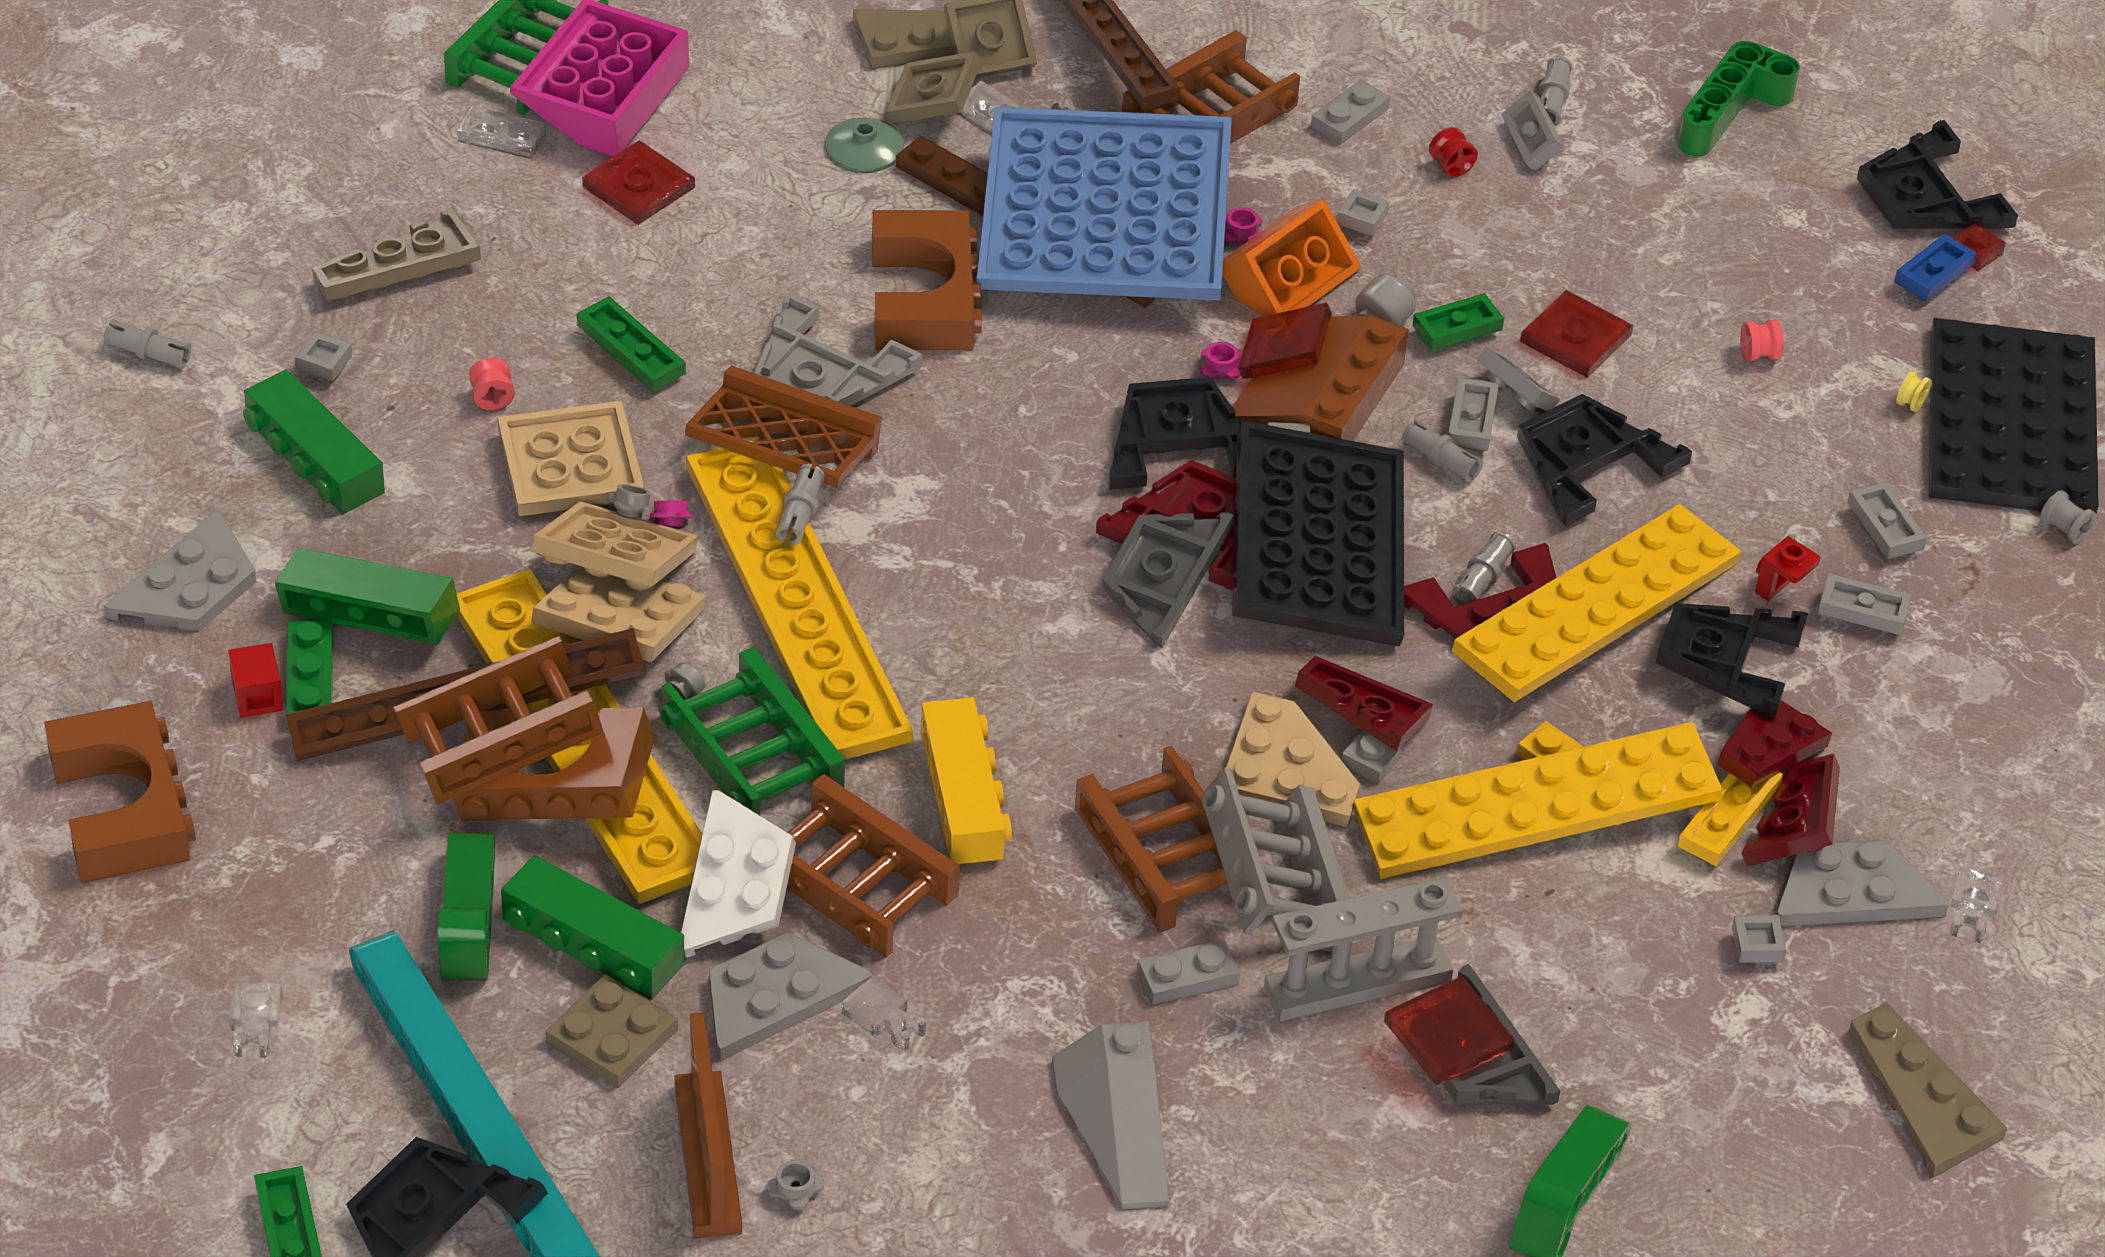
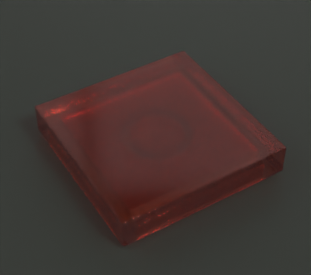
[582,140,695,225]
[1520,290,1633,378]
[1238,302,1332,379]
[1384,976,1515,1086]

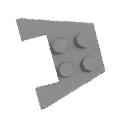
[754,292,922,406]

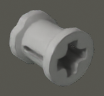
[2040,490,2097,544]

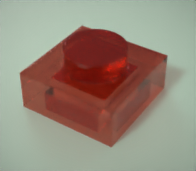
[1953,223,2006,272]

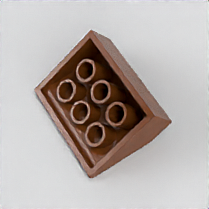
[1232,315,1409,441]

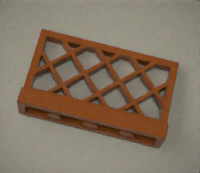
[685,365,882,488]
[674,1012,742,1238]

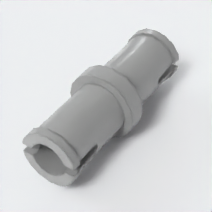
[1538,56,1572,125]
[104,319,191,369]
[1402,420,1483,482]
[775,464,825,545]
[1452,531,1516,605]

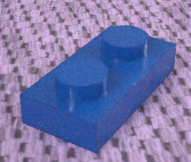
[1894,234,1976,302]

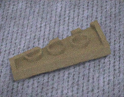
[853,9,955,69]
[312,207,481,301]
[1848,1002,2007,1178]

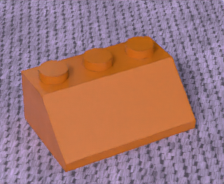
[1222,198,1362,326]

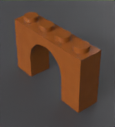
[872,210,982,350]
[44,701,196,883]
[452,707,655,821]

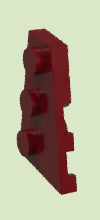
[1295,656,1433,752]
[1717,700,1832,787]
[1741,753,1840,867]

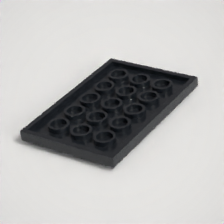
[1929,318,2099,514]
[1232,420,1404,647]

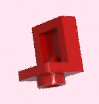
[1755,536,1820,601]

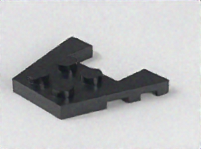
[1857,120,2018,228]
[1108,377,1240,490]
[1517,394,1692,526]
[1656,603,1808,718]
[346,1137,548,1257]

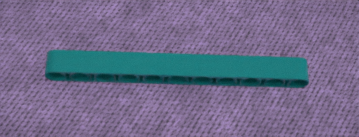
[349,930,600,1257]

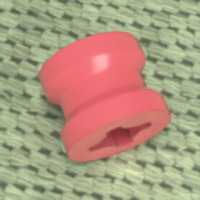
[1740,319,1784,362]
[469,357,515,410]

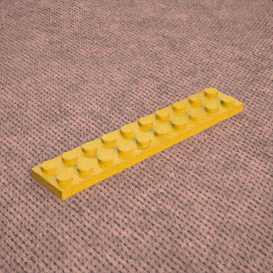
[686,438,913,760]
[456,568,703,904]

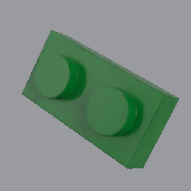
[1412,293,1504,351]

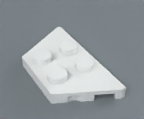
[681,790,796,957]

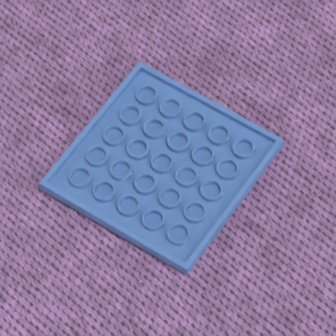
[977,107,1232,300]

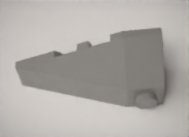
[1052,1021,1169,1210]

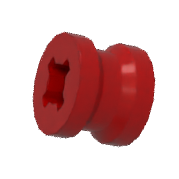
[1428,127,1478,177]

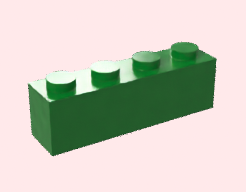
[243,369,385,515]
[274,547,460,645]
[501,855,684,999]

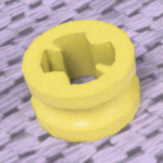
[1896,371,1932,413]

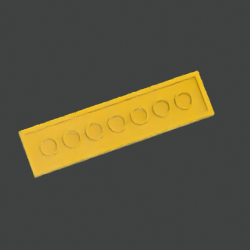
[1451,504,1742,702]
[1354,722,1723,880]

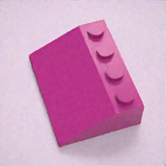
[510,0,689,158]

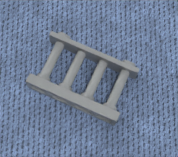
[1201,768,1350,952]
[1264,877,1463,1021]

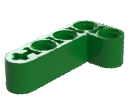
[1677,41,1800,156]
[438,833,495,980]
[1509,1104,1632,1257]

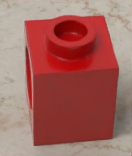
[228,643,284,718]

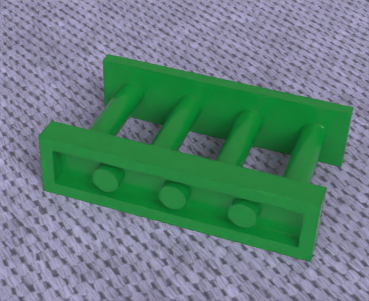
[444,0,608,116]
[659,646,845,816]

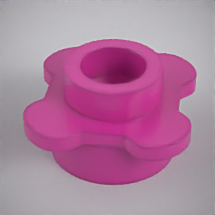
[1224,207,1262,244]
[1201,342,1242,379]
[650,500,692,527]

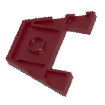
[1096,460,1236,591]
[1404,543,1556,639]

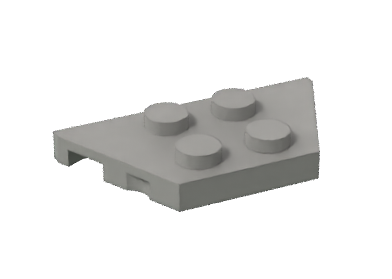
[104,510,256,632]
[1777,840,1949,927]
[709,932,873,1060]

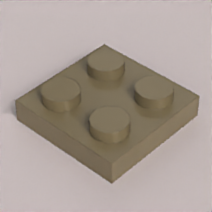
[943,0,1037,78]
[886,51,981,124]
[545,974,678,1088]

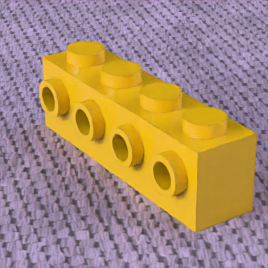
[920,697,1012,864]

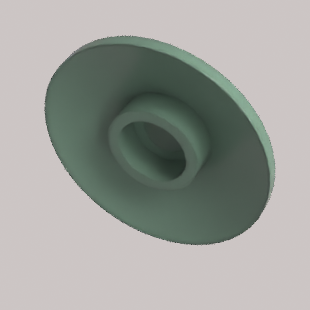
[825,117,904,173]

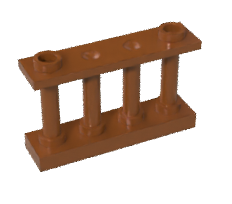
[1122,30,1300,144]
[393,636,604,805]
[1075,745,1228,933]
[786,774,960,958]

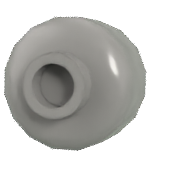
[1356,274,1416,326]

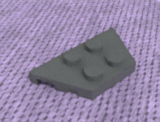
[1102,513,1234,648]
[1409,964,1560,1105]

